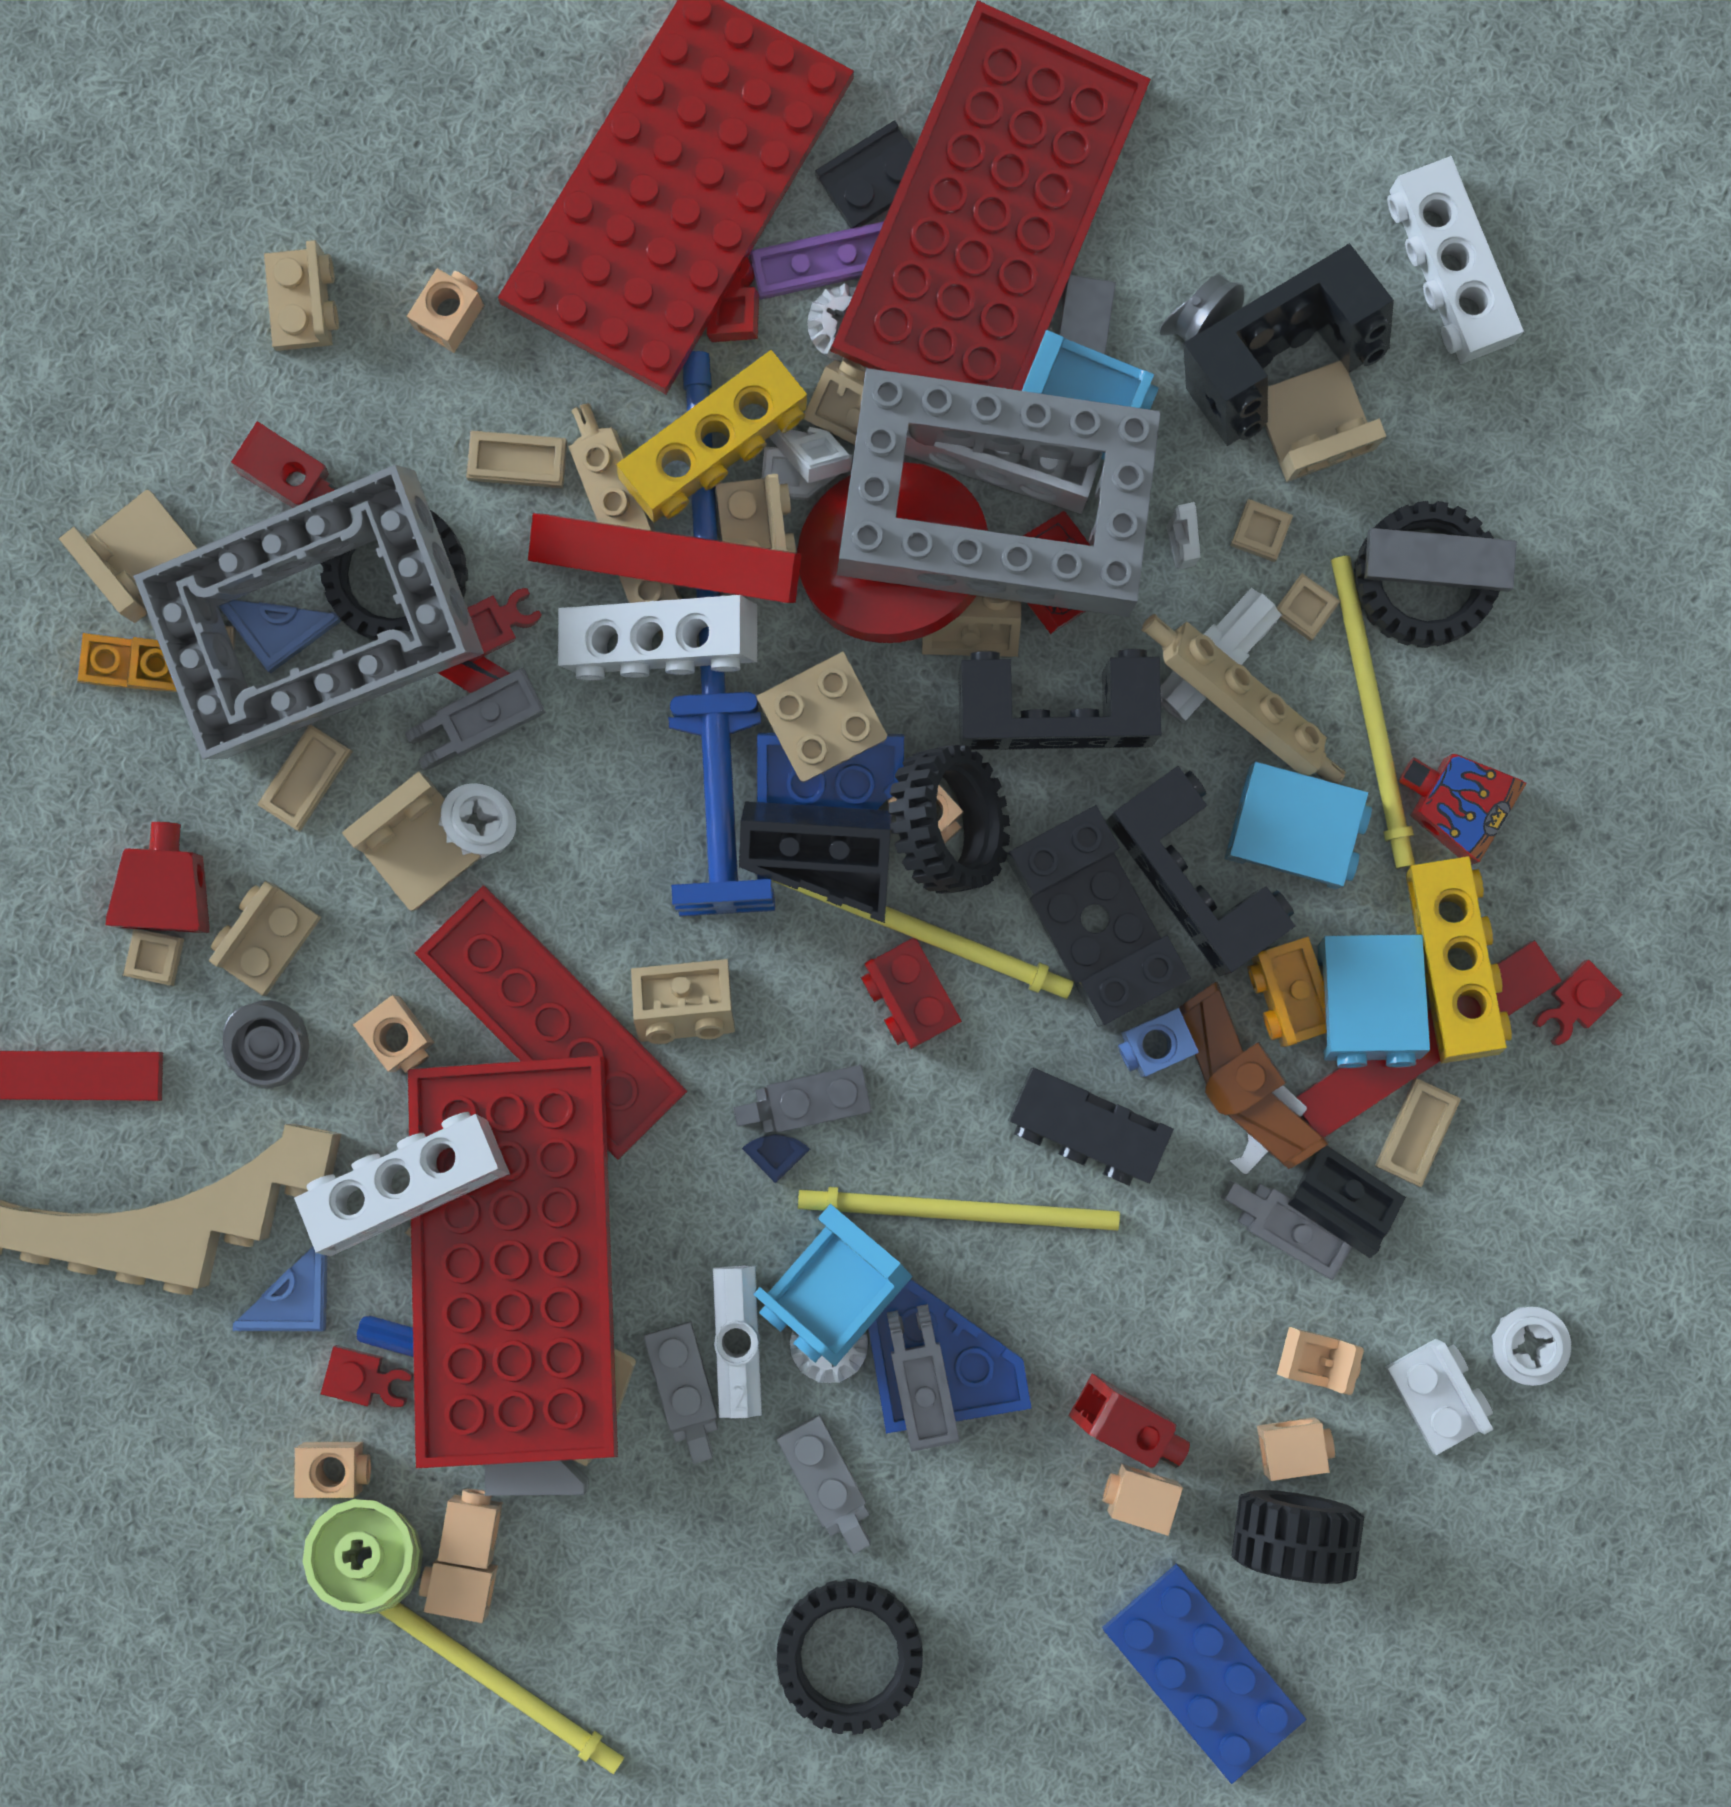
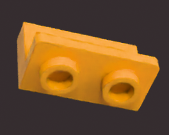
[1247,936,1327,1047]

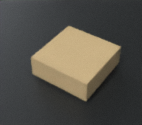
[1230,499,1293,562]
[1276,573,1341,641]
[123,929,184,986]

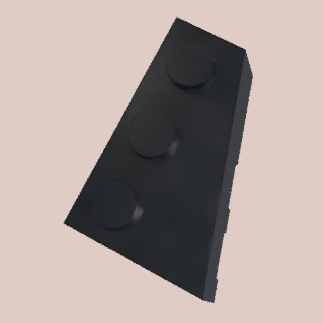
[739,801,892,923]
[1007,1067,1174,1186]

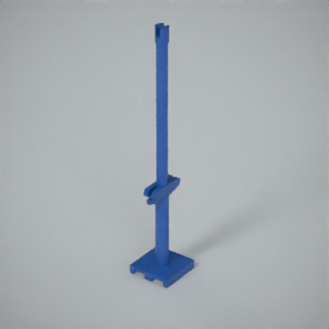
[668,351,775,917]

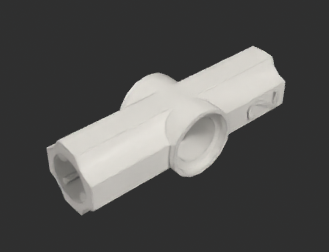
[1160,588,1282,723]
[713,1265,762,1418]

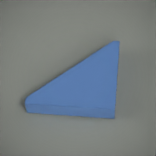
[219,600,342,674]
[233,1247,328,1331]

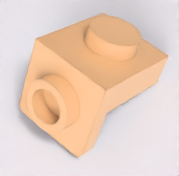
[1277,1327,1364,1395]

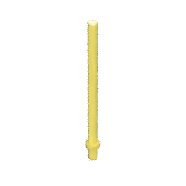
[1331,556,1415,869]
[771,880,1074,999]
[798,1187,1120,1231]
[379,1602,624,1774]

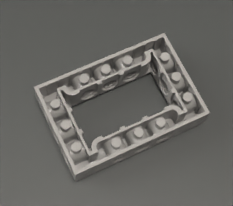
[837,368,1161,617]
[134,465,484,759]

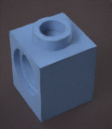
[1118,1008,1199,1077]

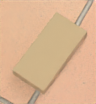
[466,431,567,488]
[257,725,353,832]
[1375,1078,1461,1187]

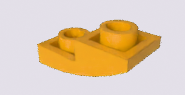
[77,633,177,692]

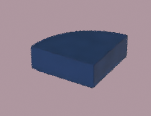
[742,1134,810,1183]

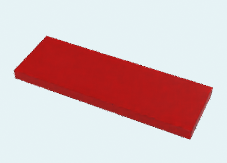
[414,885,688,1160]

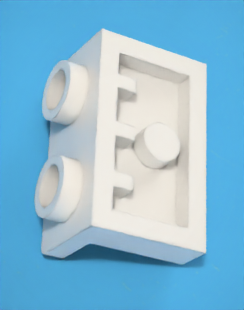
[1385,1339,1493,1455]

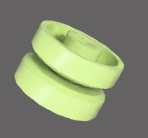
[302,1499,423,1614]

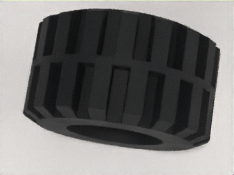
[1231,1490,1364,1584]

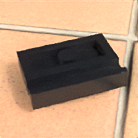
[815,120,914,229]
[1288,1145,1406,1258]

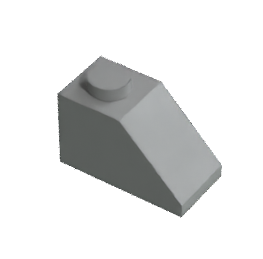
[485,1460,589,1496]

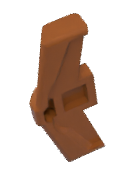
[1179,982,1329,1169]

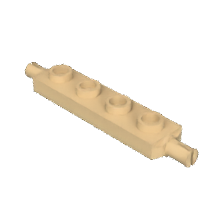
[568,403,682,641]
[1141,614,1346,784]

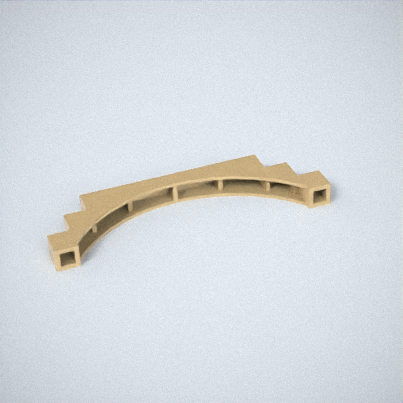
[0,1124,341,1295]

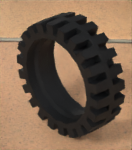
[1354,501,1500,648]
[320,510,468,641]
[889,745,1010,894]
[776,1579,923,1735]

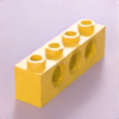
[616,350,807,523]
[1406,856,1512,1064]

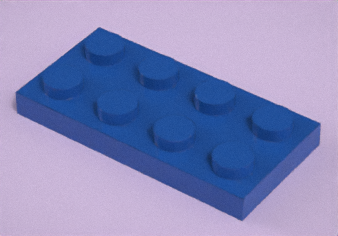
[1102,1563,1307,1784]

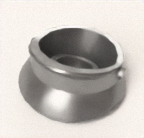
[1160,274,1244,341]
[223,1000,309,1089]

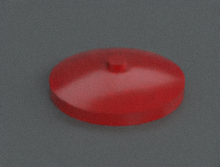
[797,462,989,643]

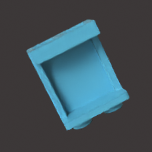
[1022,330,1159,460]
[1224,761,1372,889]
[1317,935,1430,1068]
[753,1204,913,1367]

